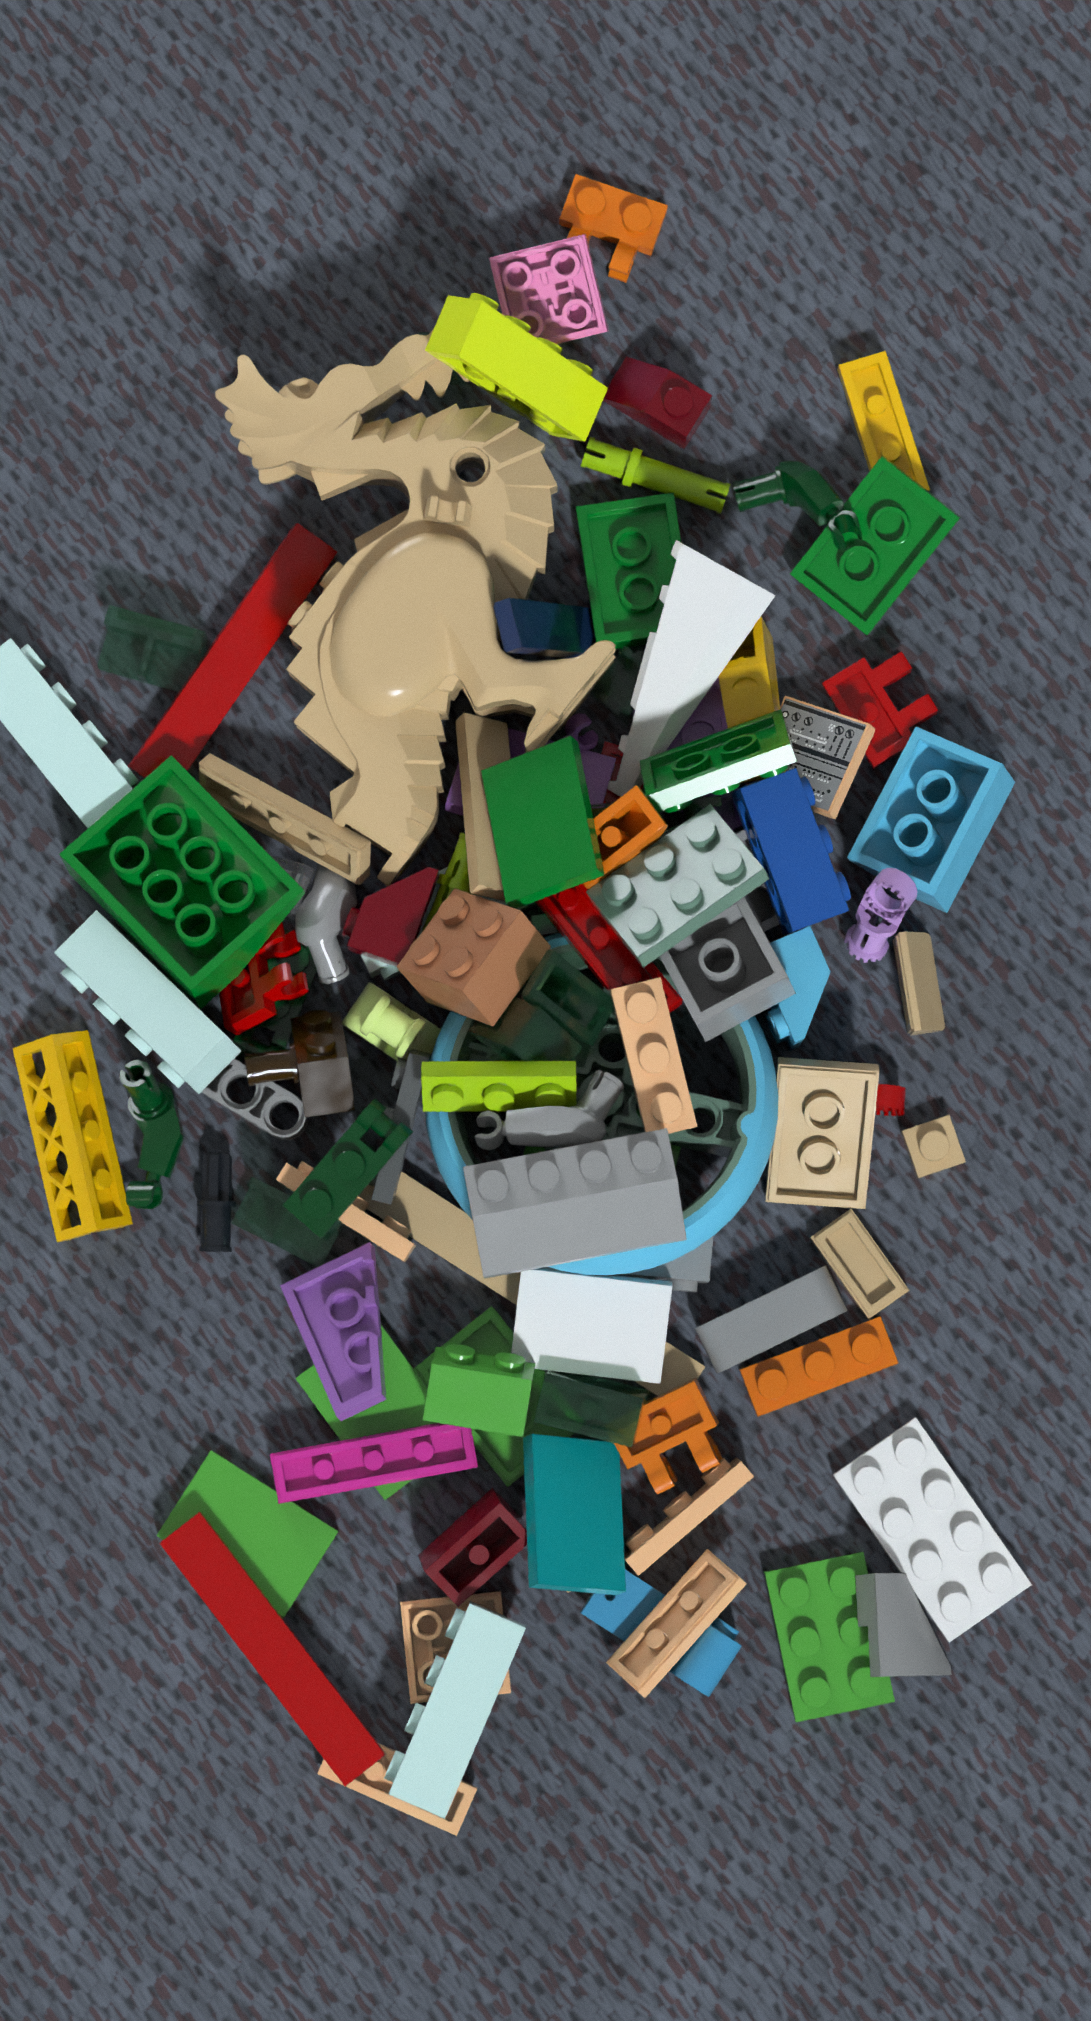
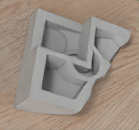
[855,1573,952,1677]

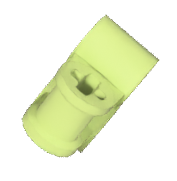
[342,982,441,1061]

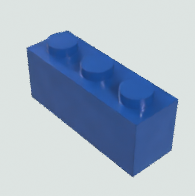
[731,768,851,935]

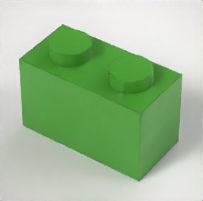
[423,1344,536,1437]

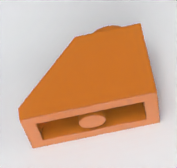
[583,785,668,889]

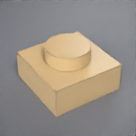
[901,1115,966,1179]

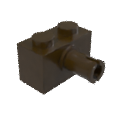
[245,1010,355,1117]

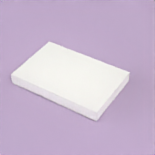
[511,1267,672,1384]

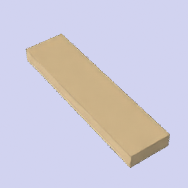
[455,713,510,901]
[199,753,371,885]

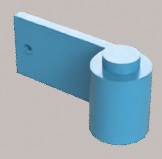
[580,1569,742,1697]

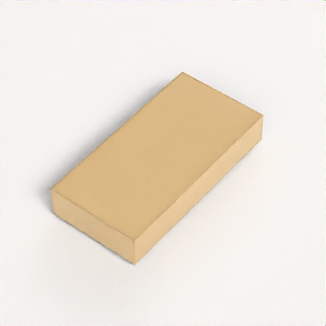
[810,1209,909,1320]

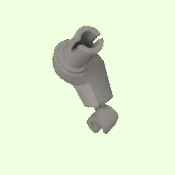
[295,862,357,984]
[475,1070,624,1150]

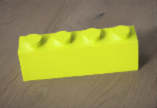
[425,293,608,442]

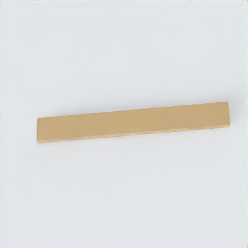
[359,1172,705,1396]

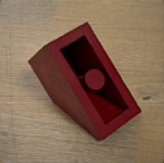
[603,356,712,450]
[342,867,439,967]

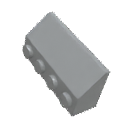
[463,1128,687,1279]

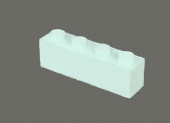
[0,638,139,829]
[54,910,241,1094]
[384,1601,526,1819]

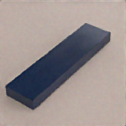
[493,598,596,658]

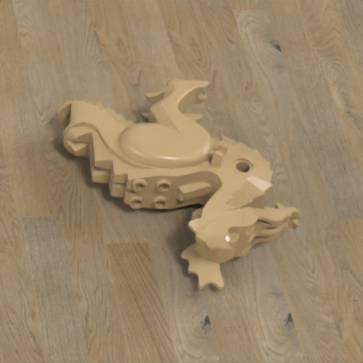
[215,329,616,886]

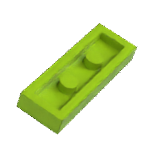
[421,1061,577,1112]

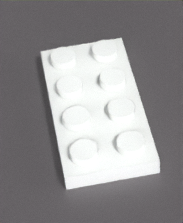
[833,1418,1032,1643]

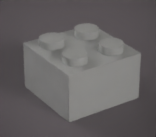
[660,897,796,1042]

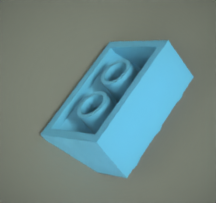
[847,727,1015,913]

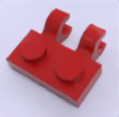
[822,652,938,769]
[219,922,309,1035]

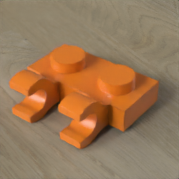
[559,174,668,283]
[605,1378,723,1495]

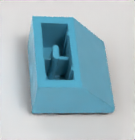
[765,926,830,1051]

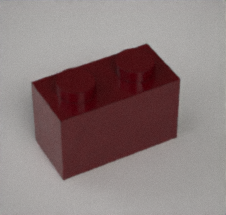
[418,1488,527,1607]

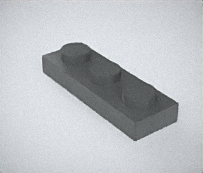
[369,1049,432,1205]

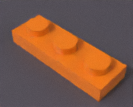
[739,1316,898,1417]

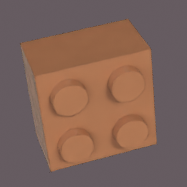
[397,888,551,1026]

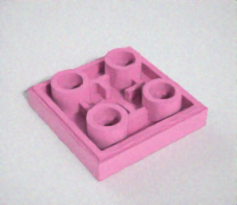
[489,234,609,344]

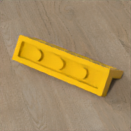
[12,1030,133,1242]

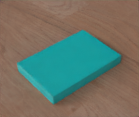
[523,1434,626,1595]

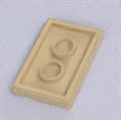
[765,1057,879,1209]

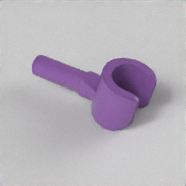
[561,714,598,750]

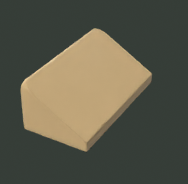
[892,931,945,1036]

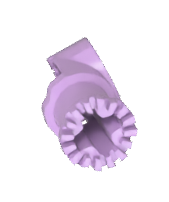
[844,868,918,963]

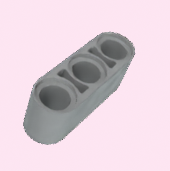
[185,1059,309,1140]
[695,1265,848,1374]

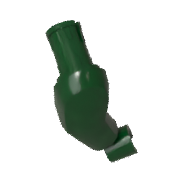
[733,461,863,550]
[119,1060,184,1209]

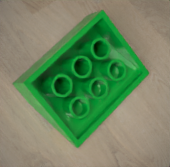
[59,755,305,1009]

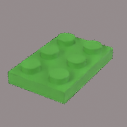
[764,1552,895,1722]

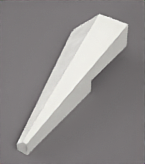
[607,540,776,797]

